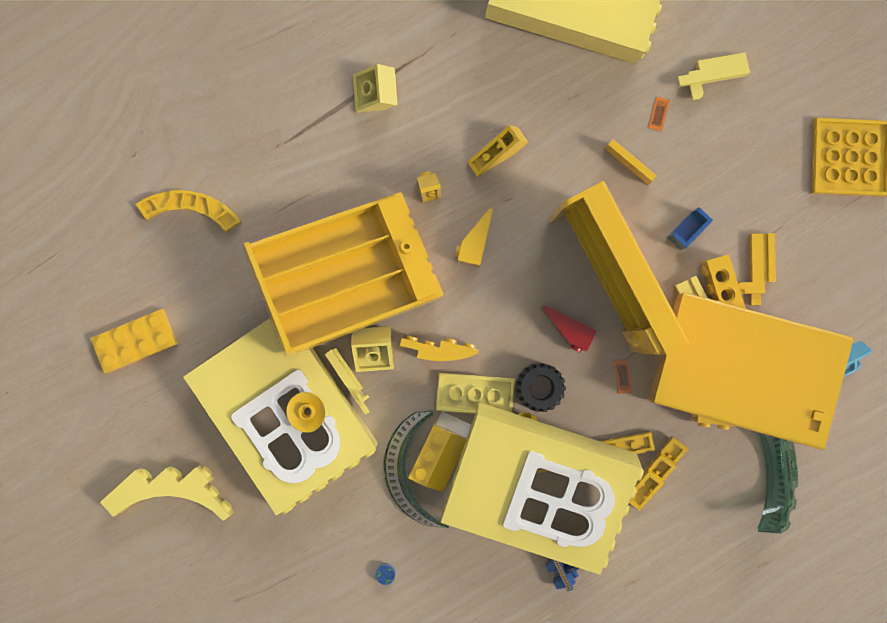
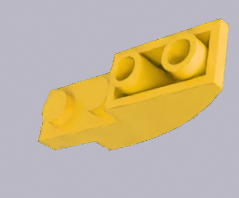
[400,335,479,361]

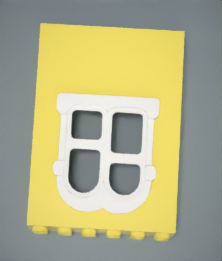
[184,318,378,516]
[441,402,643,575]

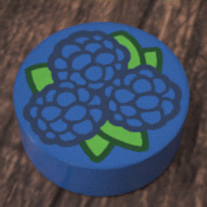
[376,564,395,585]

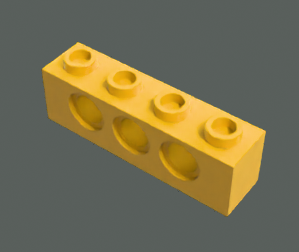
[701,254,746,309]

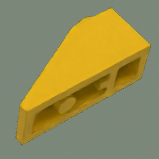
[467,125,529,177]
[417,171,441,203]
[455,208,493,267]

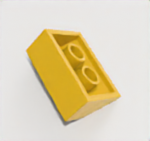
[408,423,466,492]

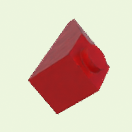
[541,305,597,353]

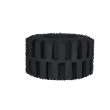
[515,363,566,412]

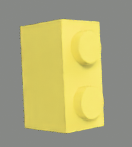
[353,64,397,112]
[351,326,394,372]

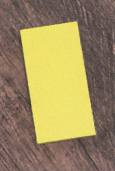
[436,373,515,414]

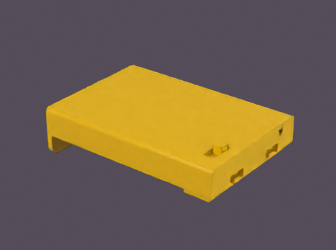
[548,181,690,355]
[243,192,444,358]
[649,292,853,450]

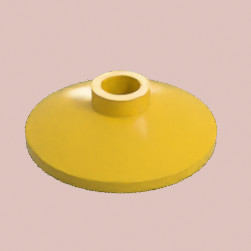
[287,392,326,432]

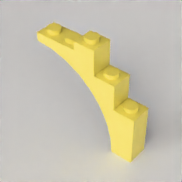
[100,465,234,521]

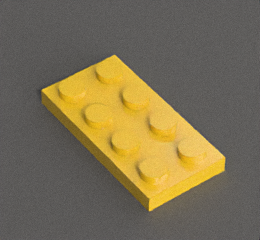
[90,309,178,374]

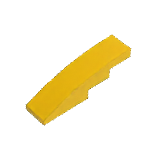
[629,435,689,511]

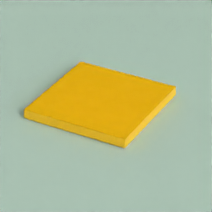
[811,118,887,197]

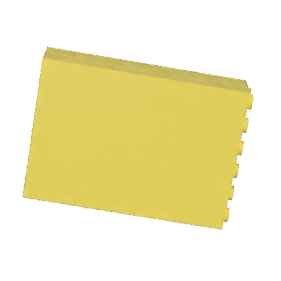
[485,0,662,64]

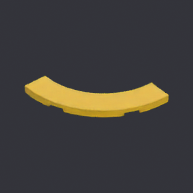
[135,190,242,233]

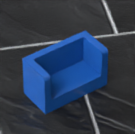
[667,207,713,250]

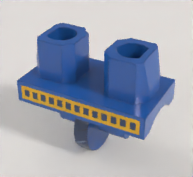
[545,559,579,592]

